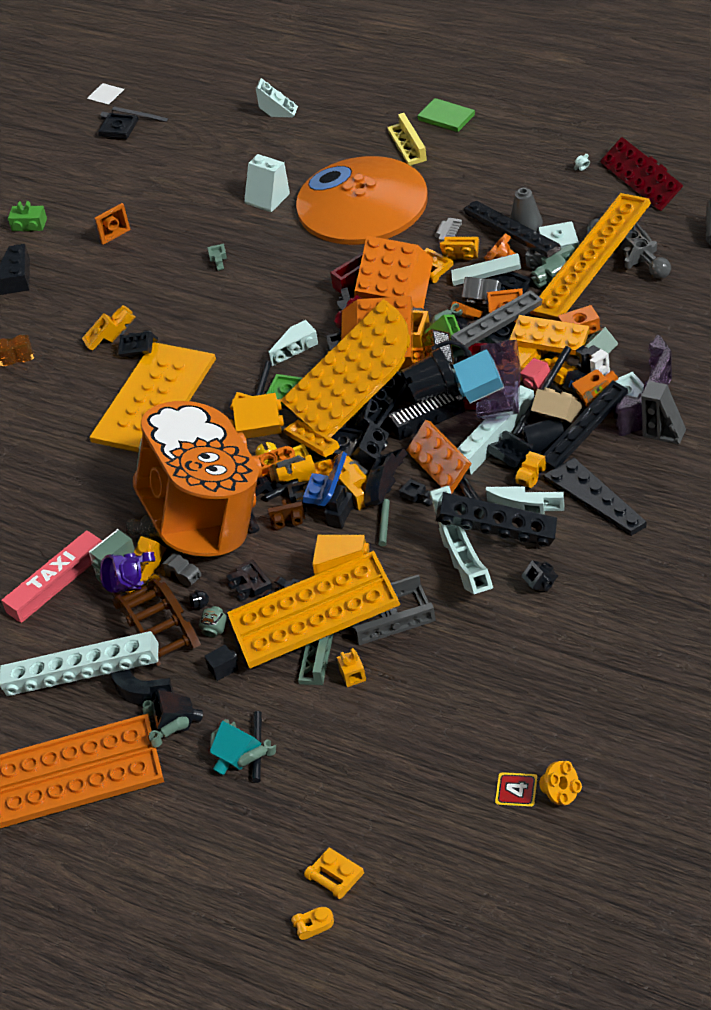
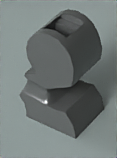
[163,552,201,587]

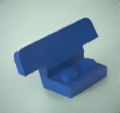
[303,451,347,506]

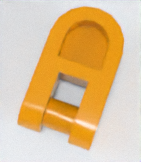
[291,907,334,940]

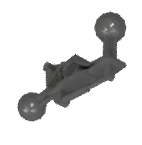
[587,218,671,279]

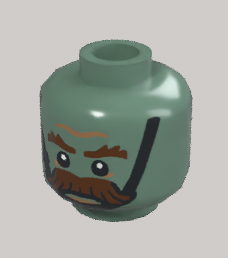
[199,606,227,637]

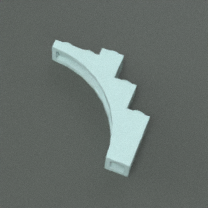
[429,485,493,594]

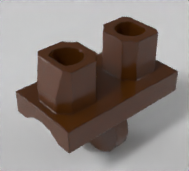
[268,499,305,529]

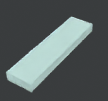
[451,253,521,286]

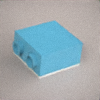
[453,349,504,404]

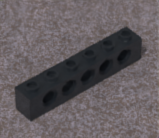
[435,492,557,547]

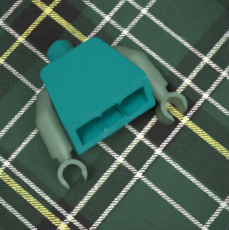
[210,719,276,775]

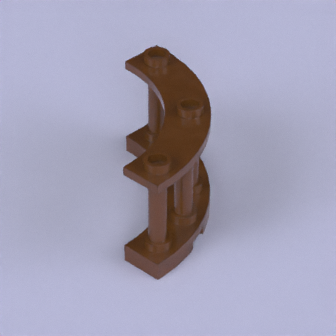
[112,574,201,666]

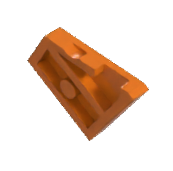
[450,301,483,320]

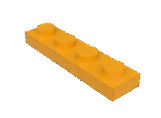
[284,419,340,457]

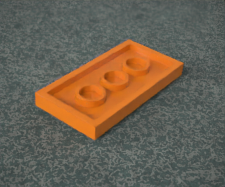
[406,420,472,494]

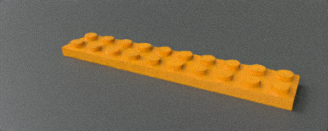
[530,193,651,321]

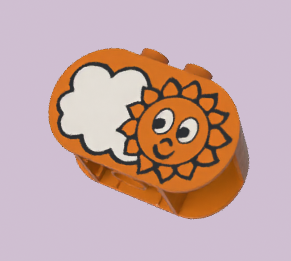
[133,401,262,556]

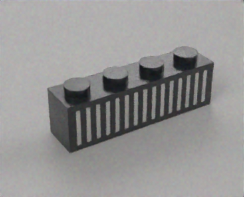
[388,393,465,440]

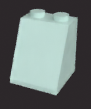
[245,154,290,212]

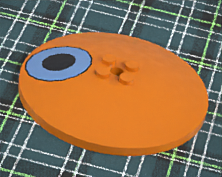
[296,156,428,245]

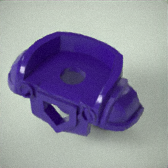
[100,552,155,594]

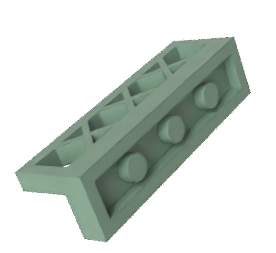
[298,633,334,685]

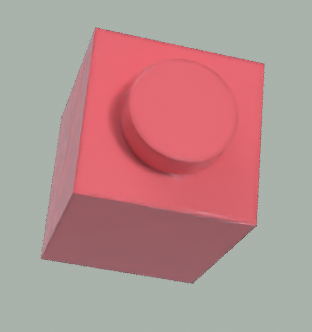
[520,358,551,390]

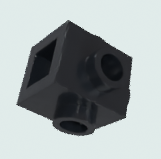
[521,560,558,592]

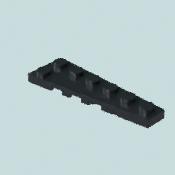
[544,457,647,536]

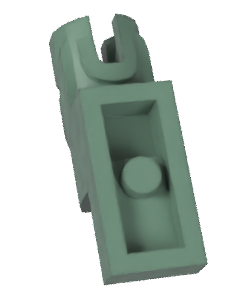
[531,244,575,288]

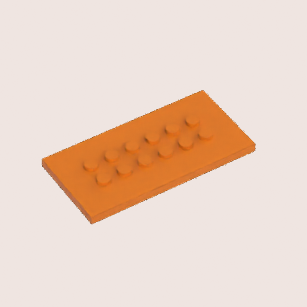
[0,714,164,828]

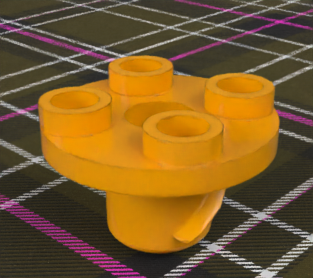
[539,761,582,805]

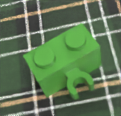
[8,201,47,231]

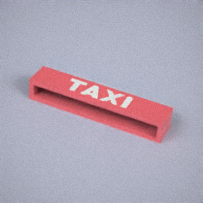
[1,530,102,623]

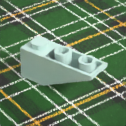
[269,320,318,366]

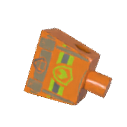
[572,370,619,408]

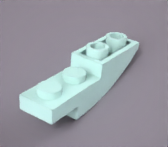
[486,487,564,514]

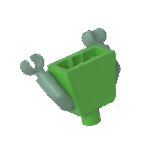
[423,303,468,358]

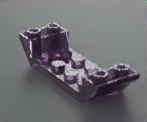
[616,335,672,436]
[476,339,521,420]

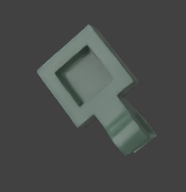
[207,244,227,270]

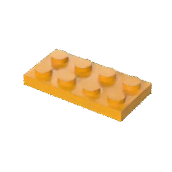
[509,315,589,355]

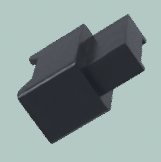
[325,484,355,529]

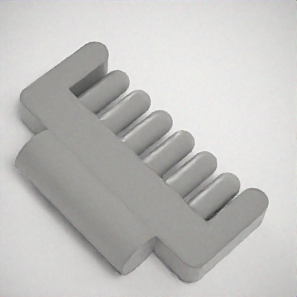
[435,218,462,243]

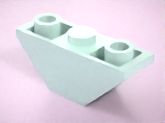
[256,78,298,117]

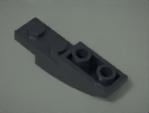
[364,448,407,507]

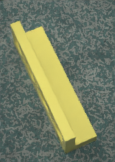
[387,113,427,166]

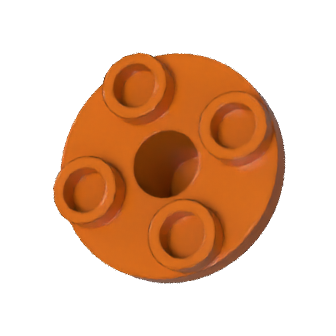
[484,233,516,261]

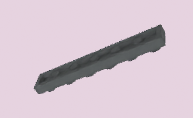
[451,290,543,349]

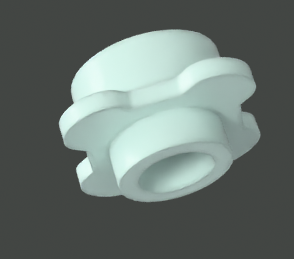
[574,154,590,171]

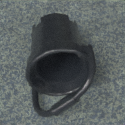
[401,340,473,404]

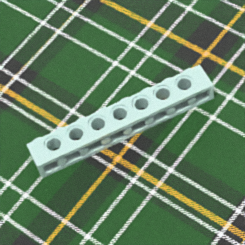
[0,631,159,696]

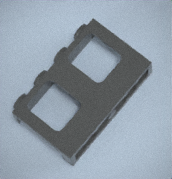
[352,574,436,645]

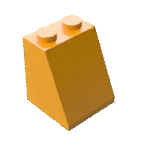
[313,535,369,575]

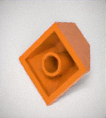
[95,203,130,245]

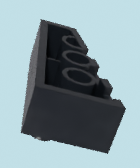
[354,371,406,430]

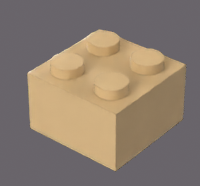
[531,387,583,424]

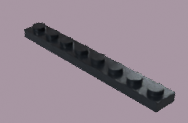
[464,201,561,258]

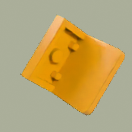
[440,237,479,260]

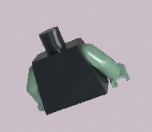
[142,689,203,747]

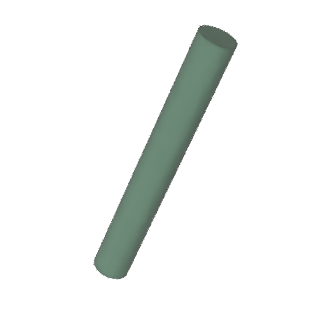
[379,499,390,546]

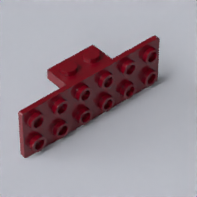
[600,137,683,211]

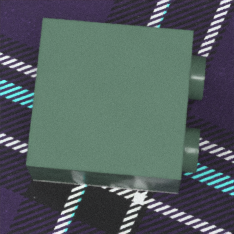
[89,529,135,583]

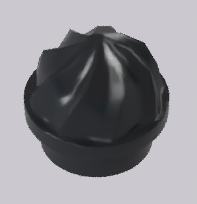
[189,590,209,610]

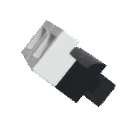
[576,345,610,376]

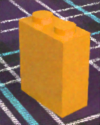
[232,393,284,439]

